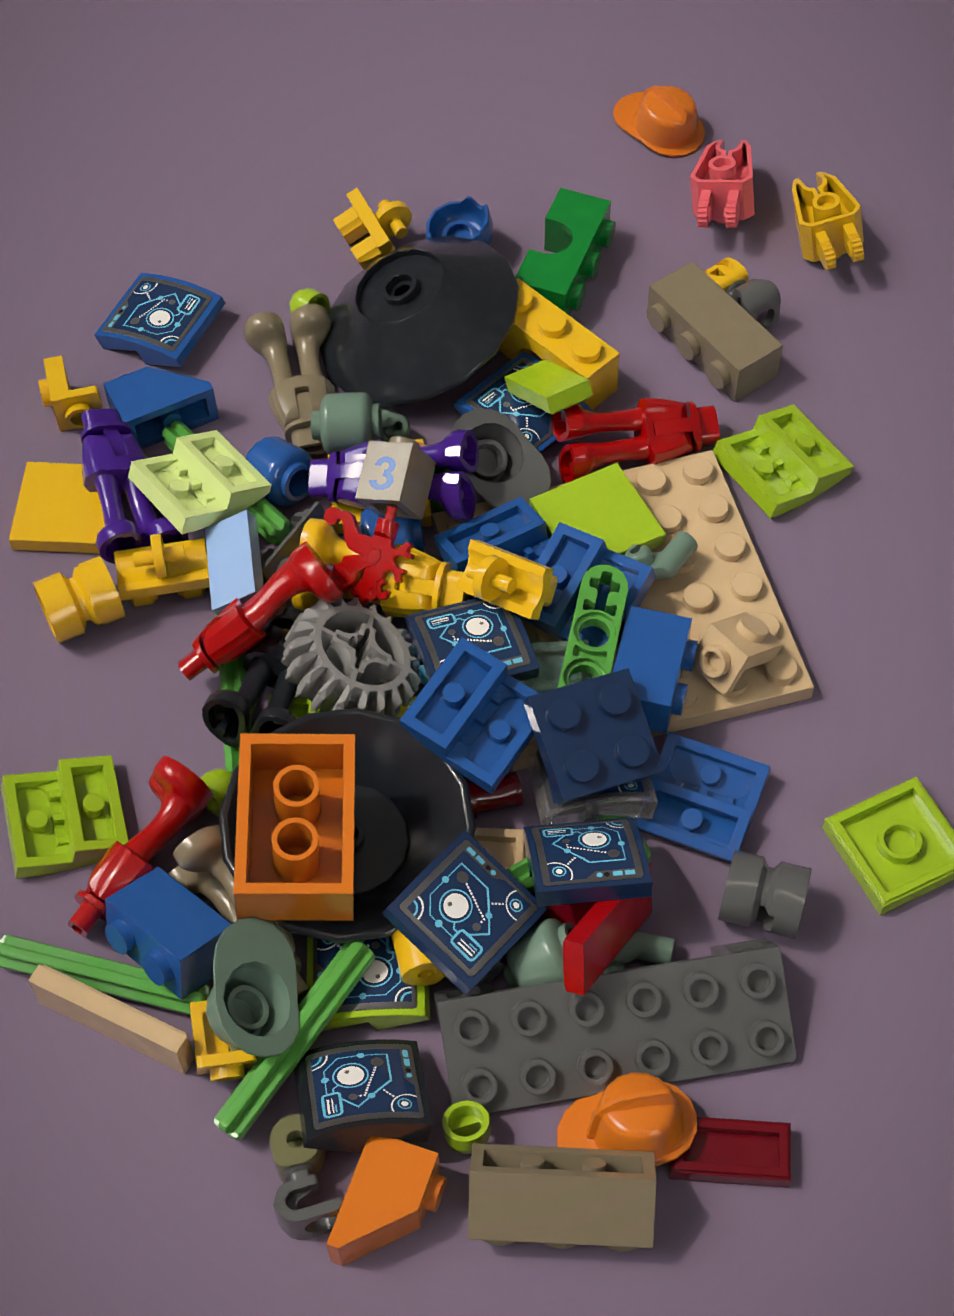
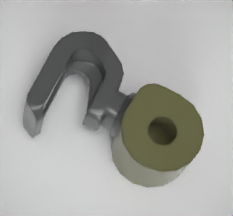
[270,1114,344,1240]

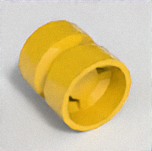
[32,556,125,644]

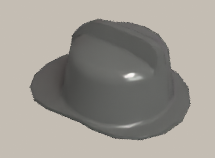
[451,409,551,508]

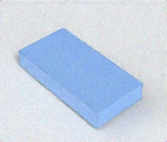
[205,509,264,615]

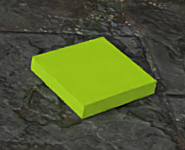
[529,463,666,555]
[822,777,954,915]

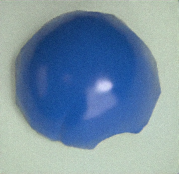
[426,196,493,245]

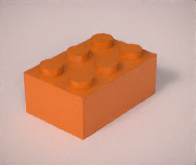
[233,733,355,921]

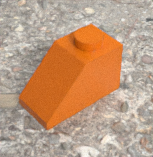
[326,1136,447,1266]

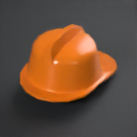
[613,85,705,157]
[557,1072,697,1166]

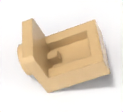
[693,612,783,694]

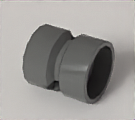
[718,850,812,939]

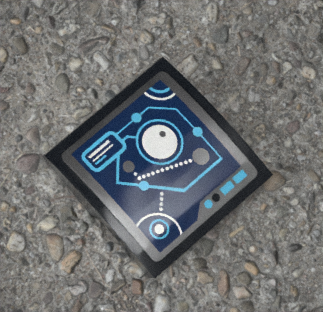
[294,1039,433,1153]

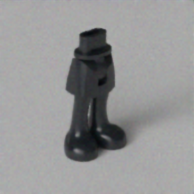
[202,606,304,748]

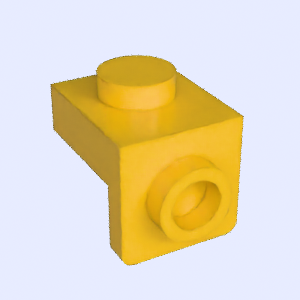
[38,355,103,432]
[189,1000,257,1082]

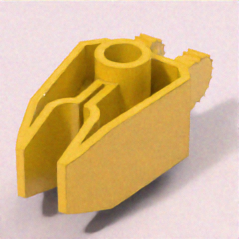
[792,172,865,270]

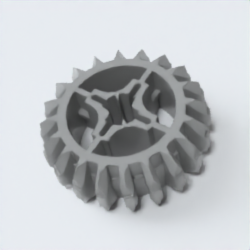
[281,597,421,717]

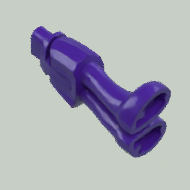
[80,408,189,564]
[308,429,479,521]

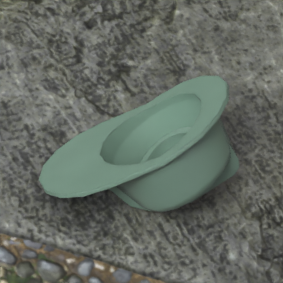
[206,917,299,1058]

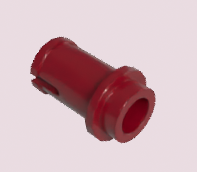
[464,771,523,819]

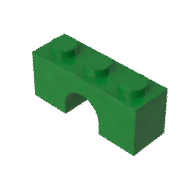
[515,187,616,316]

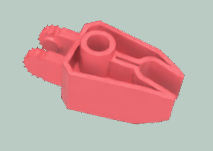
[690,140,755,228]

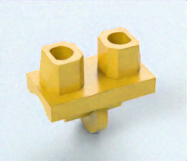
[333,188,412,269]
[114,533,210,607]
[456,539,558,620]

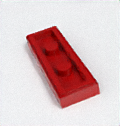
[563,863,652,995]

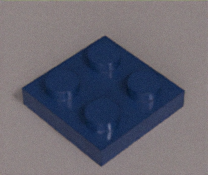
[523,668,664,806]

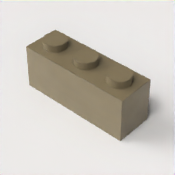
[646,261,783,402]
[468,1143,657,1252]

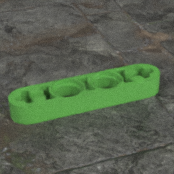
[558,564,628,688]

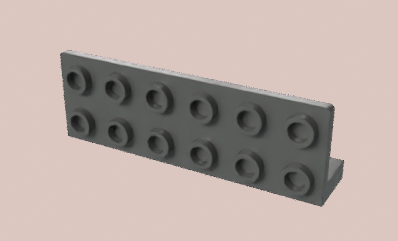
[433,938,796,1113]

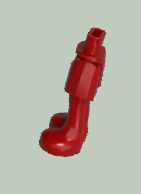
[551,398,720,484]
[178,541,344,681]
[67,756,213,937]

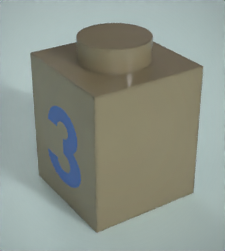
[355,436,436,519]

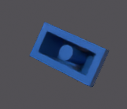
[103,366,219,449]

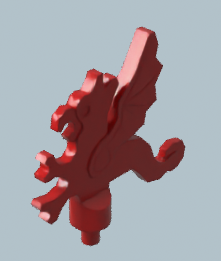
[324,506,415,606]

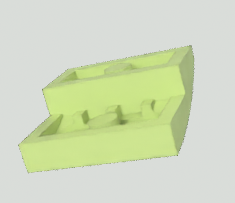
[128,430,272,534]

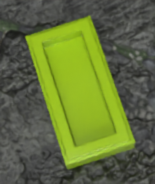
[504,359,593,414]

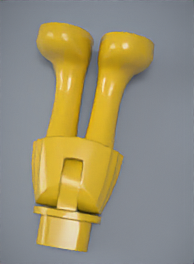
[292,518,469,617]

